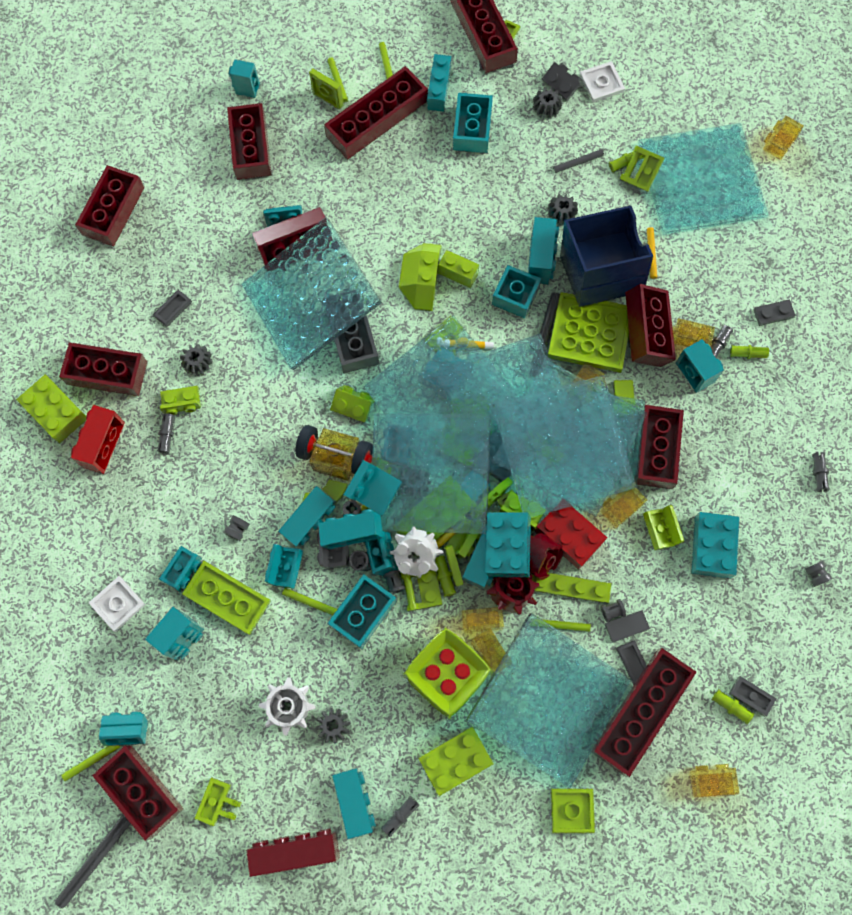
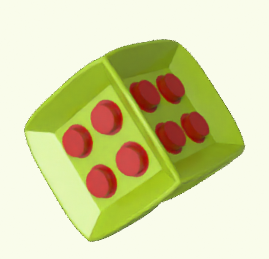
[402,627,492,720]

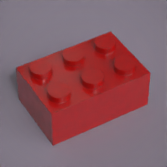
[71,405,125,474]
[535,498,608,570]

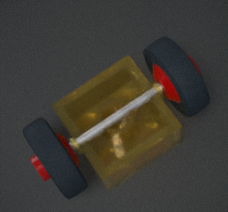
[295,425,373,481]

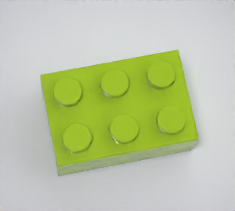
[16,374,86,444]
[418,726,494,796]

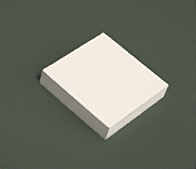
[580,61,625,102]
[89,576,146,632]

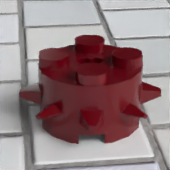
[486,574,540,615]

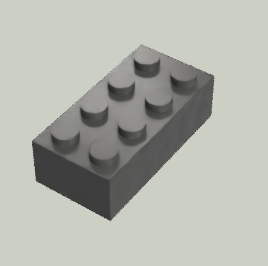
[323,289,379,373]

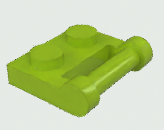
[620,146,665,192]
[400,570,443,612]

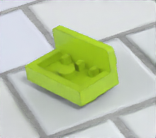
[330,385,375,423]
[643,505,684,551]
[444,516,484,559]

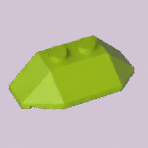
[399,243,442,311]

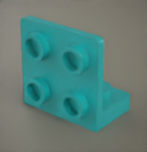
[263,205,302,227]
[343,460,402,515]

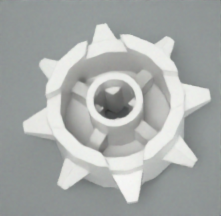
[390,527,443,578]
[259,677,316,736]

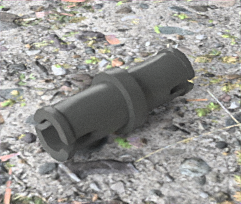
[710,325,733,359]
[157,414,175,453]
[812,452,830,492]
[381,796,420,837]

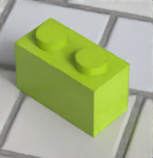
[438,250,479,288]

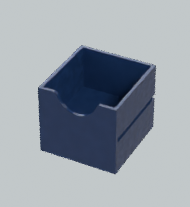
[560,205,653,307]

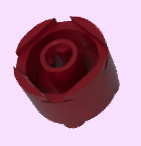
[530,533,563,580]

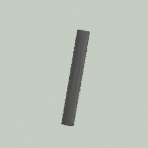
[553,149,604,173]

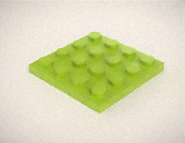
[547,292,629,373]

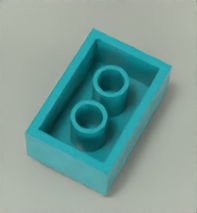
[453,93,493,153]
[528,217,559,285]
[485,512,531,577]
[691,512,739,579]
[327,574,397,650]
[145,607,204,661]

